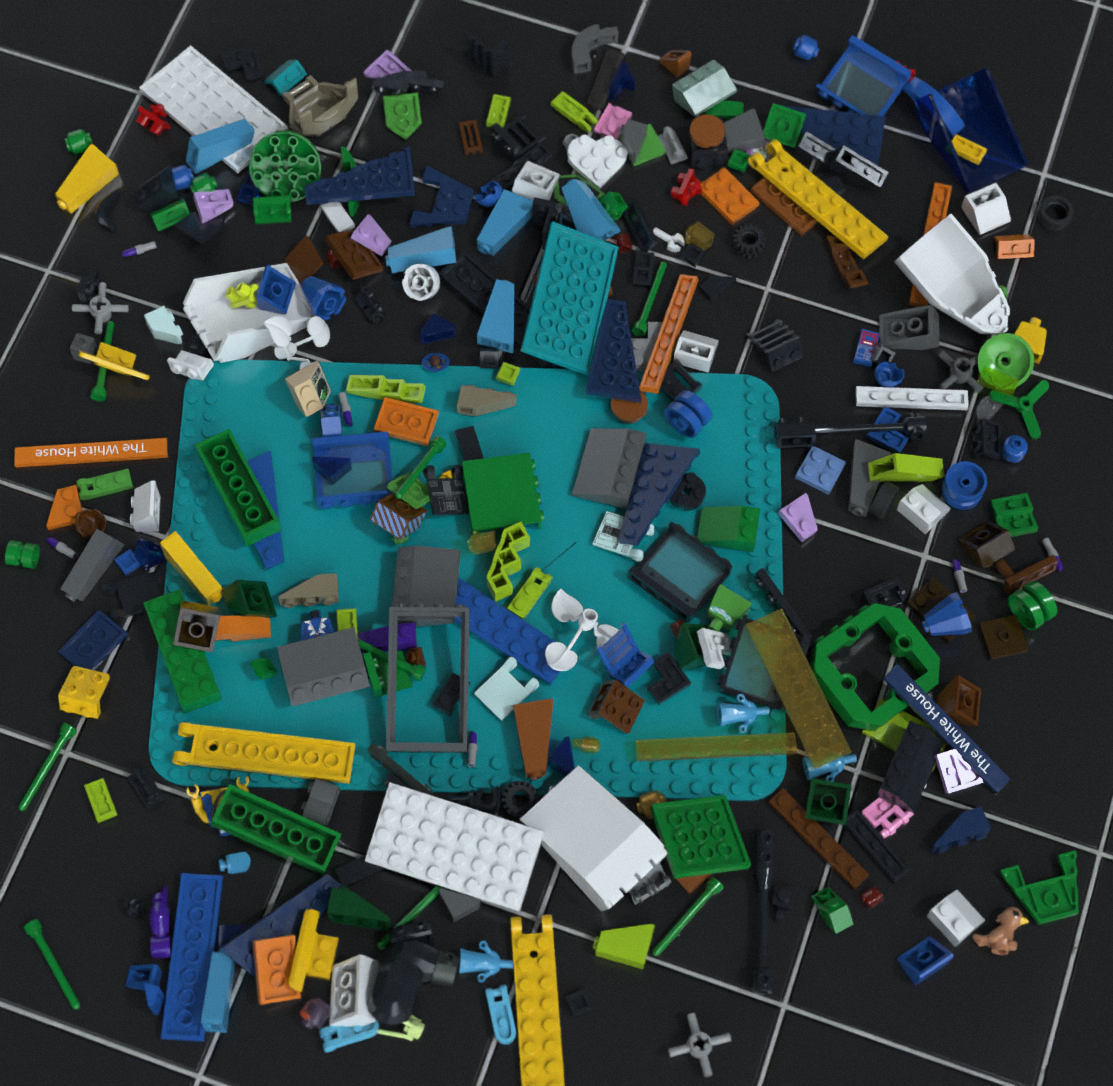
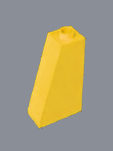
[55,144,119,214]
[160,531,224,606]

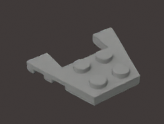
[631,322,663,372]

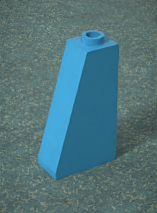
[186,119,255,174]
[562,179,620,241]
[477,189,533,256]
[385,226,456,273]
[477,280,514,353]
[201,950,235,1033]

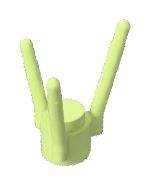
[378,1015,425,1041]

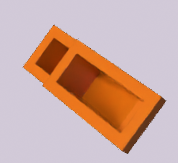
[215,616,271,642]

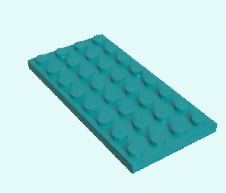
[520,221,619,376]

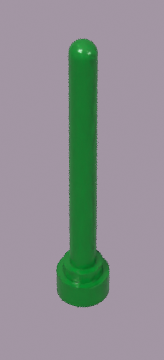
[631,262,667,337]
[91,321,114,401]
[395,436,447,499]
[357,638,427,682]
[18,723,77,811]
[652,877,724,956]
[377,885,449,950]
[24,919,80,1009]

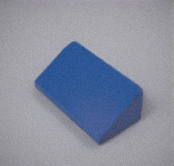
[144,983,165,1016]

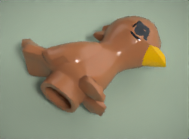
[973,907,1029,955]

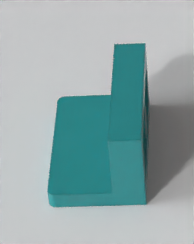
[264,60,307,95]

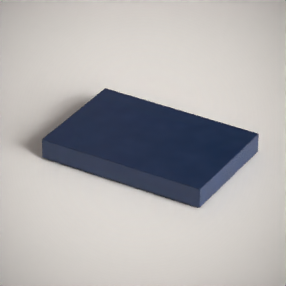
[58,610,128,670]

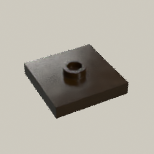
[978,615,1028,660]

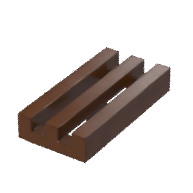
[459,120,483,155]

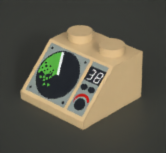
[285,361,331,417]

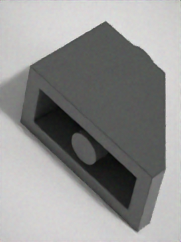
[619,119,648,163]

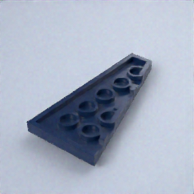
[781,105,886,166]
[305,146,415,205]
[586,299,641,403]
[618,443,701,546]
[219,873,342,978]

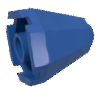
[301,276,346,320]
[922,592,972,636]

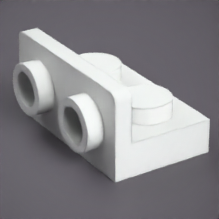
[167,350,214,381]

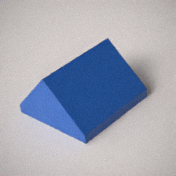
[256,265,296,315]
[897,936,954,985]

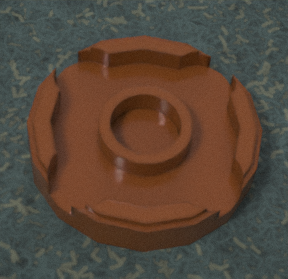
[690,115,725,148]
[611,391,648,423]

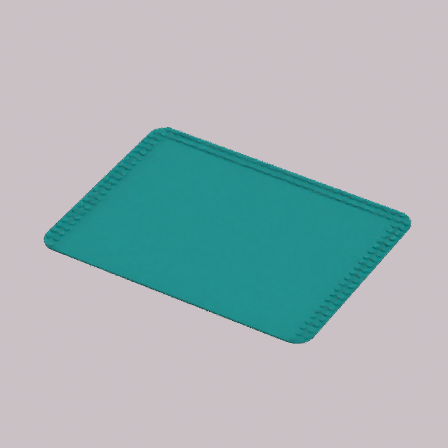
[149,360,787,801]

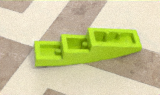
[346,375,426,404]

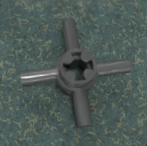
[939,351,984,393]

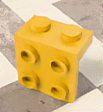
[58,666,110,719]

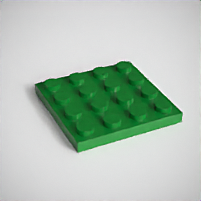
[650,795,751,879]

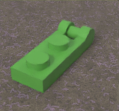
[76,469,133,500]

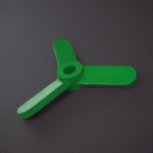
[989,380,1049,439]

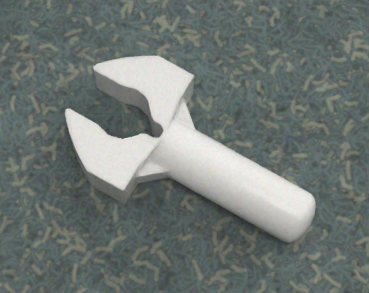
[653,228,684,252]

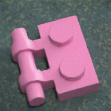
[861,797,914,839]

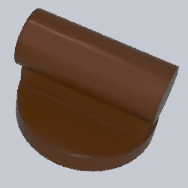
[405,647,426,666]

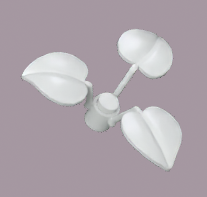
[263,316,330,370]
[545,589,630,671]

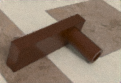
[994,555,1058,595]

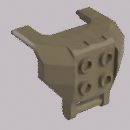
[282,75,358,137]

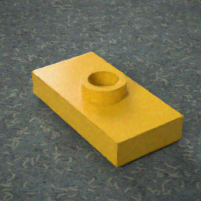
[947,134,987,165]

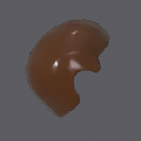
[74,509,107,538]

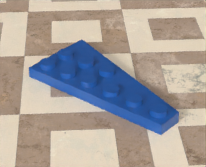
[247,451,284,570]

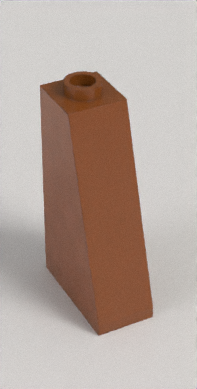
[513,698,553,780]

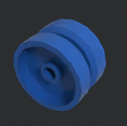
[664,390,713,438]
[941,461,987,510]

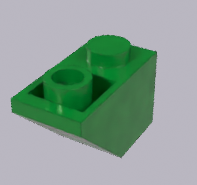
[811,887,854,933]

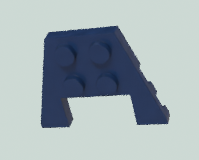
[410,166,474,228]

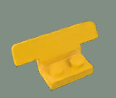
[78,342,150,380]
[289,909,339,992]

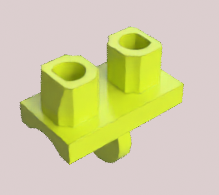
[225,282,259,309]

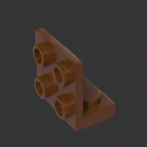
[587,680,644,734]

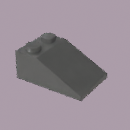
[879,305,939,350]

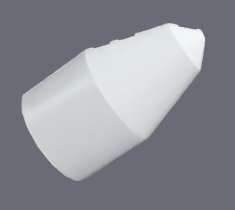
[895,214,1010,334]

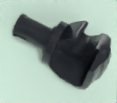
[450,786,502,814]

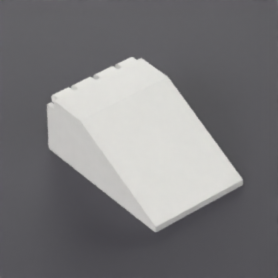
[183,263,314,363]
[519,765,668,911]

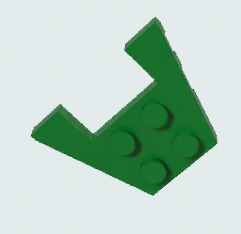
[1000,850,1078,925]

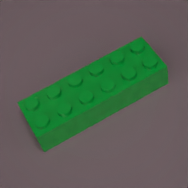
[195,429,281,547]
[143,589,222,714]
[210,784,341,875]

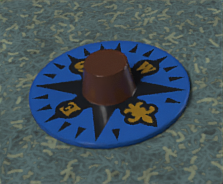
[422,353,450,372]

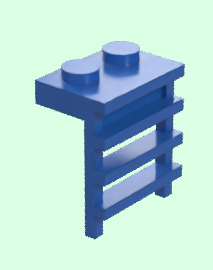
[596,622,654,688]

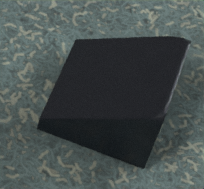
[871,343,895,364]

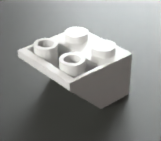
[961,183,1011,235]
[673,330,719,373]

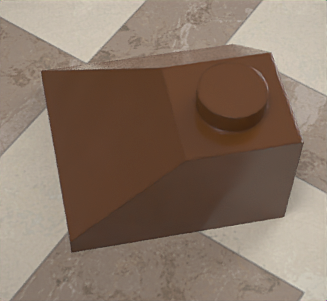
[937,675,981,726]

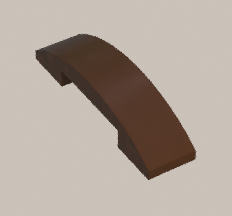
[826,234,868,288]

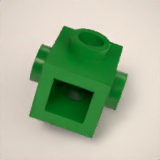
[599,192,628,221]

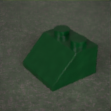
[805,778,852,825]

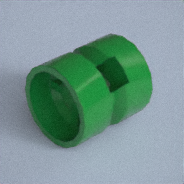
[5,540,40,569]

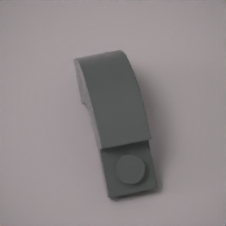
[571,24,618,74]

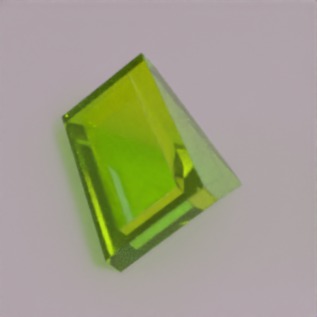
[978,366,1019,396]

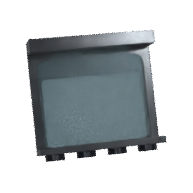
[628,521,733,623]
[717,614,812,713]

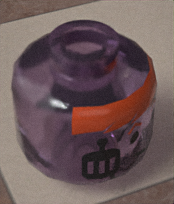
[299,997,331,1030]

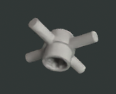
[72,282,129,334]
[668,1013,731,1077]

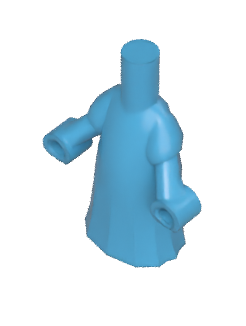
[717,694,770,733]
[802,746,857,782]
[458,941,514,983]

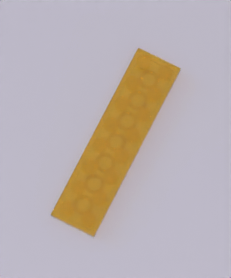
[746,609,851,770]

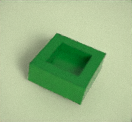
[728,149,751,173]
[250,657,278,680]

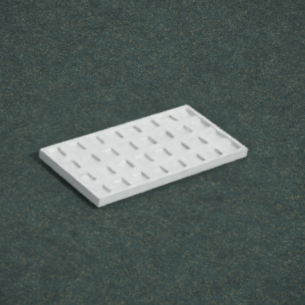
[139,46,289,174]
[365,783,544,911]

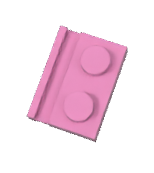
[594,103,632,140]

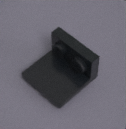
[532,197,558,250]

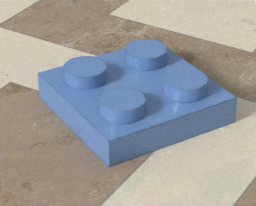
[795,446,846,495]

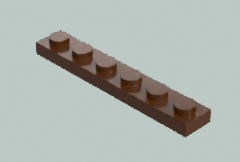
[768,788,869,890]

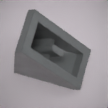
[440,888,481,922]

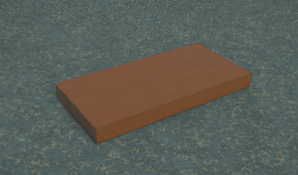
[750,177,818,236]

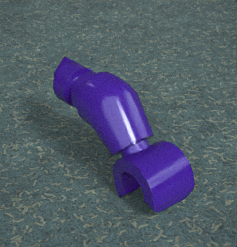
[149,886,171,958]

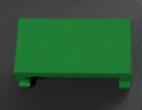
[253,196,292,224]

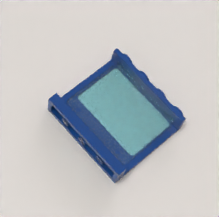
[816,35,911,116]
[312,432,393,509]

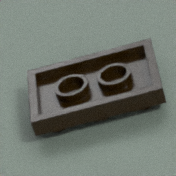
[906,577,976,643]

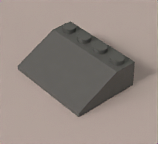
[572,429,646,509]
[392,546,461,627]
[277,627,370,706]

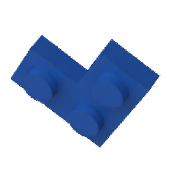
[866,406,909,454]

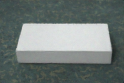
[321,202,355,233]

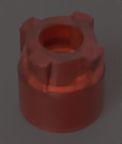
[616,233,632,253]
[326,250,342,268]
[669,619,684,640]
[861,886,883,909]

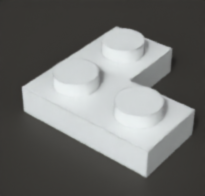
[697,628,732,669]

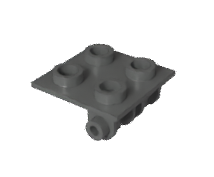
[629,860,671,905]

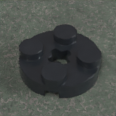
[669,472,706,511]

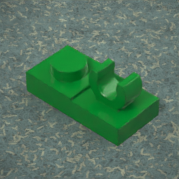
[151,199,190,231]

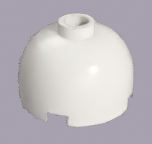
[402,264,440,301]

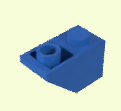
[321,403,342,437]

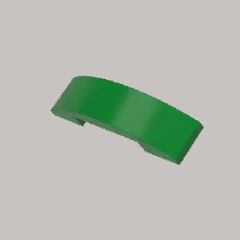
[341,147,360,217]

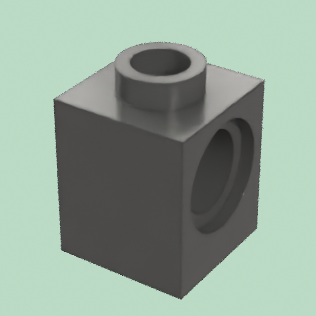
[70,333,98,364]

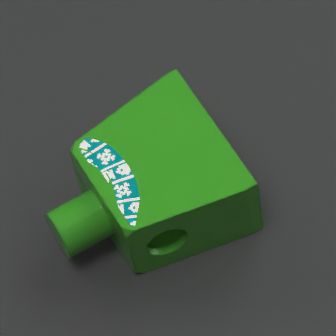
[707,584,752,632]

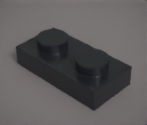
[432,673,470,717]

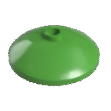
[977,333,1034,389]

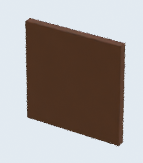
[284,235,324,286]

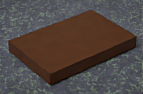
[325,228,384,280]

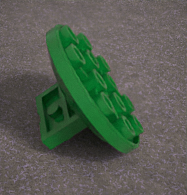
[249,130,322,202]

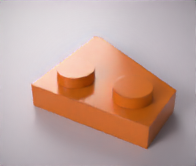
[47,485,82,530]

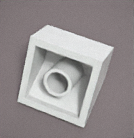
[512,161,560,200]
[130,481,161,532]
[897,484,951,534]
[927,890,985,947]

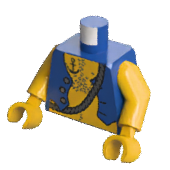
[187,776,250,836]

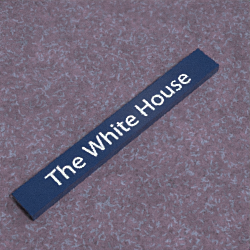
[883,664,1010,794]

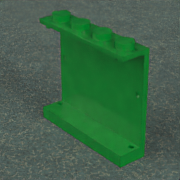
[462,452,544,538]

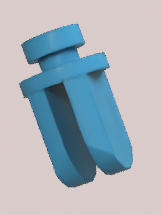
[219,852,250,874]

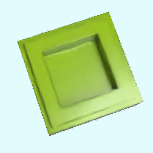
[496,362,520,386]

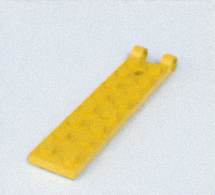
[748,139,889,259]
[172,722,356,784]
[511,914,565,1086]

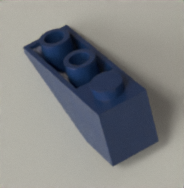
[931,806,991,853]

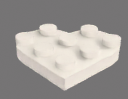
[567,135,628,190]

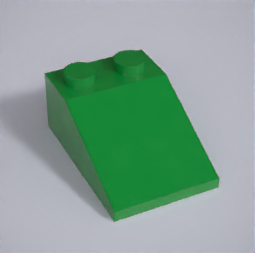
[697,505,760,552]

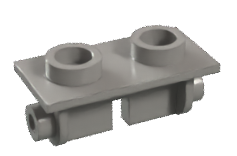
[658,126,688,164]

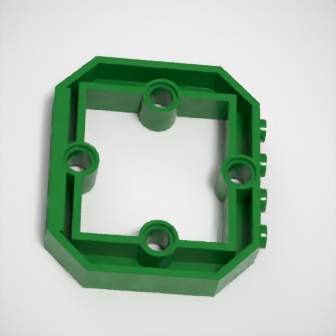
[809,603,940,731]

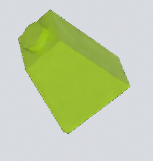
[593,924,655,969]

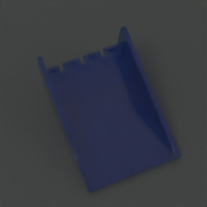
[914,67,1029,194]

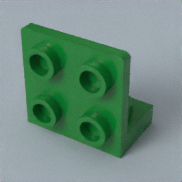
[363,651,413,698]

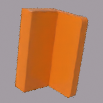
[994,234,1035,259]

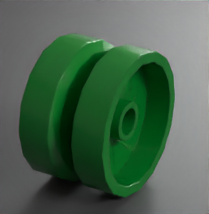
[1008,580,1058,631]

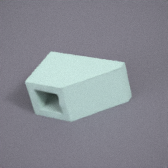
[144,306,183,344]

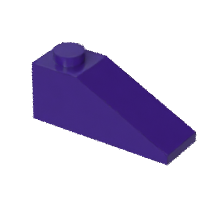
[358,623,417,653]

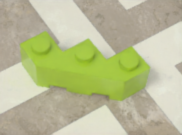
[486,522,530,602]

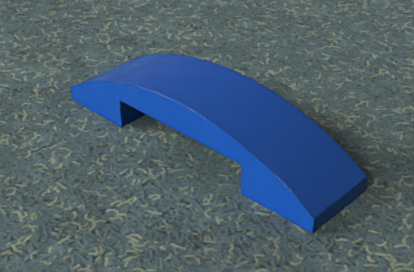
[903,77,965,138]

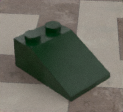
[327,886,392,931]

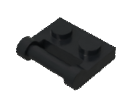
[660,359,702,402]

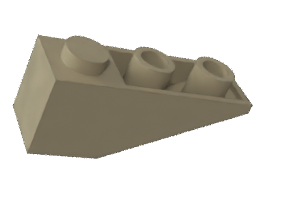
[457,385,517,416]
[279,573,339,608]

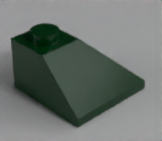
[223,580,277,618]
[674,623,708,670]

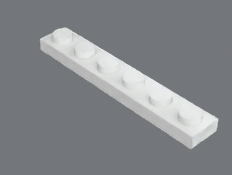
[855,386,968,410]

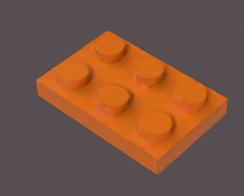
[700,167,760,225]
[374,397,439,446]
[253,935,301,1005]

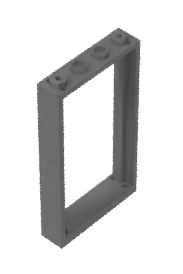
[386,603,470,753]

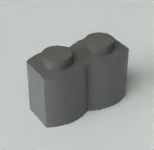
[301,779,341,826]

